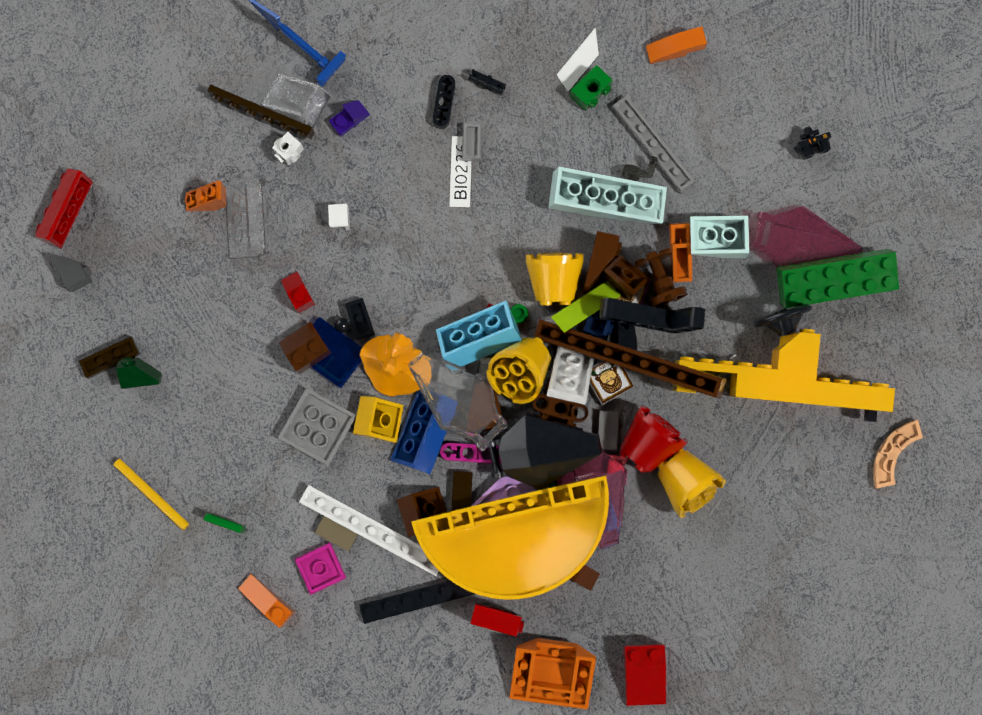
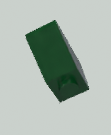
[116,357,162,389]

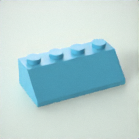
[436,301,522,371]

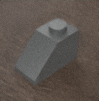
[50,254,93,292]

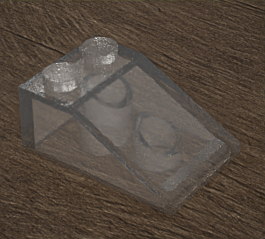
[261,74,330,128]

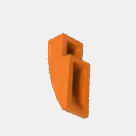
[646,26,707,64]
[669,223,692,282]

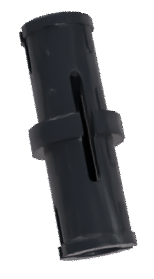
[468,69,507,95]

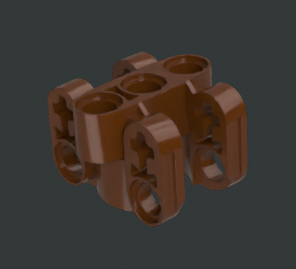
[532,377,589,427]

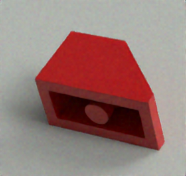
[281,271,315,313]

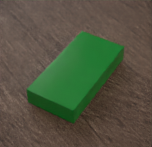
[203,513,246,534]

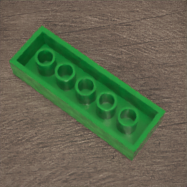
[776,249,899,308]

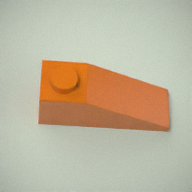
[238,574,296,628]

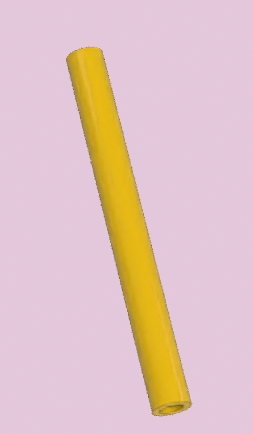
[113,459,190,531]

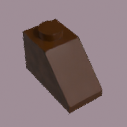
[570,565,600,591]

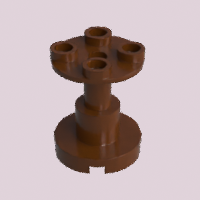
[634,248,688,308]

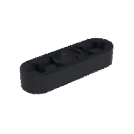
[433,75,456,129]

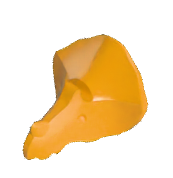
[360,332,431,396]

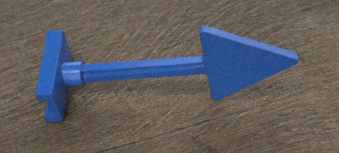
[248,0,346,87]

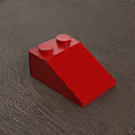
[623,643,666,706]

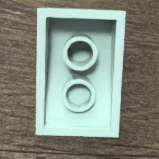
[690,216,749,258]

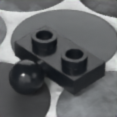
[334,298,375,340]

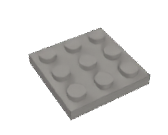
[278,388,356,466]

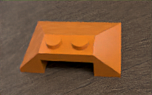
[509,638,596,709]

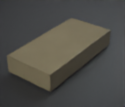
[315,516,358,551]

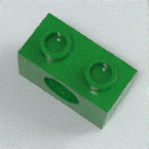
[570,65,613,111]

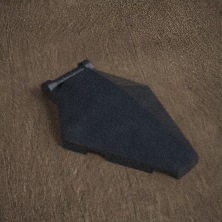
[485,413,602,489]

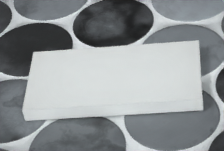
[547,345,594,405]

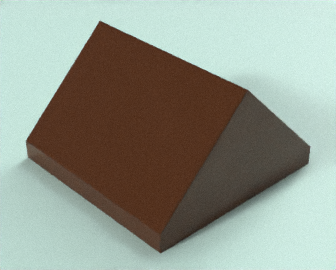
[602,254,650,301]

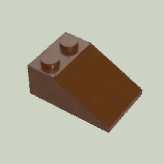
[582,231,622,294]

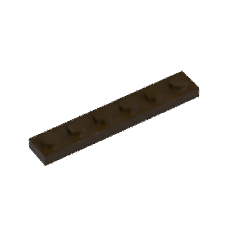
[207,84,315,140]

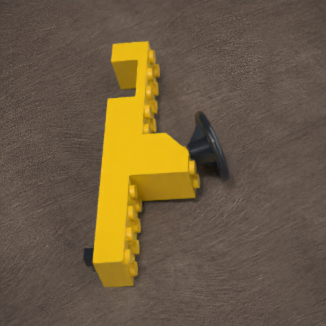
[672,304,895,422]

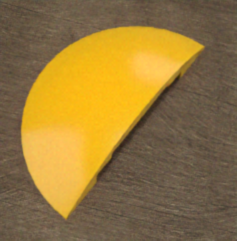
[411,475,609,600]

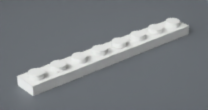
[299,485,439,576]

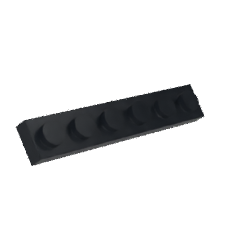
[359,580,475,624]

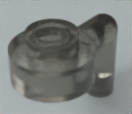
[622,156,658,181]

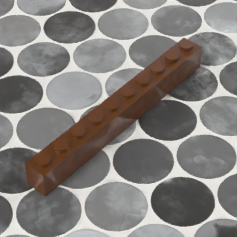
[534,319,727,398]

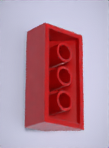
[35,168,93,249]

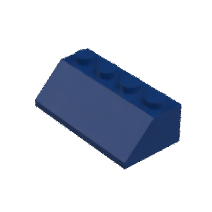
[390,390,458,475]

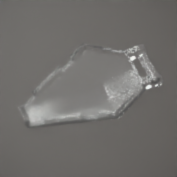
[408,352,508,451]

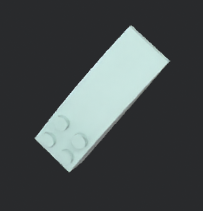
[548,167,667,224]

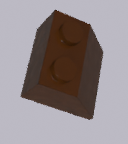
[279,321,331,374]
[397,487,447,537]

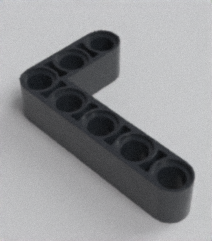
[599,298,705,333]

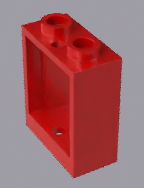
[470,603,524,637]

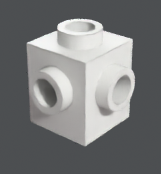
[272,132,304,165]

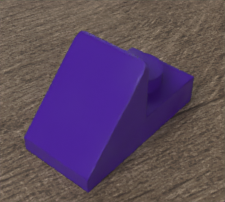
[329,100,370,137]

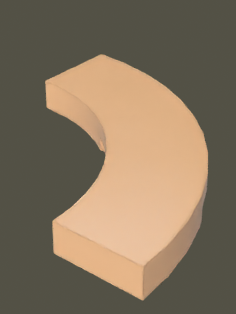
[873,420,923,489]

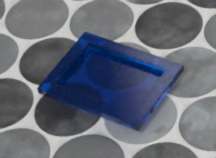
[311,317,363,389]

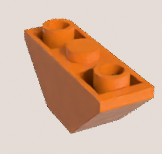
[185,180,226,212]

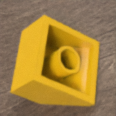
[353,396,404,443]

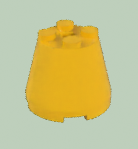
[526,253,583,305]
[486,337,551,404]
[658,449,726,518]

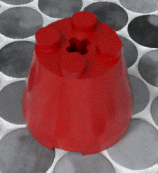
[619,405,688,473]

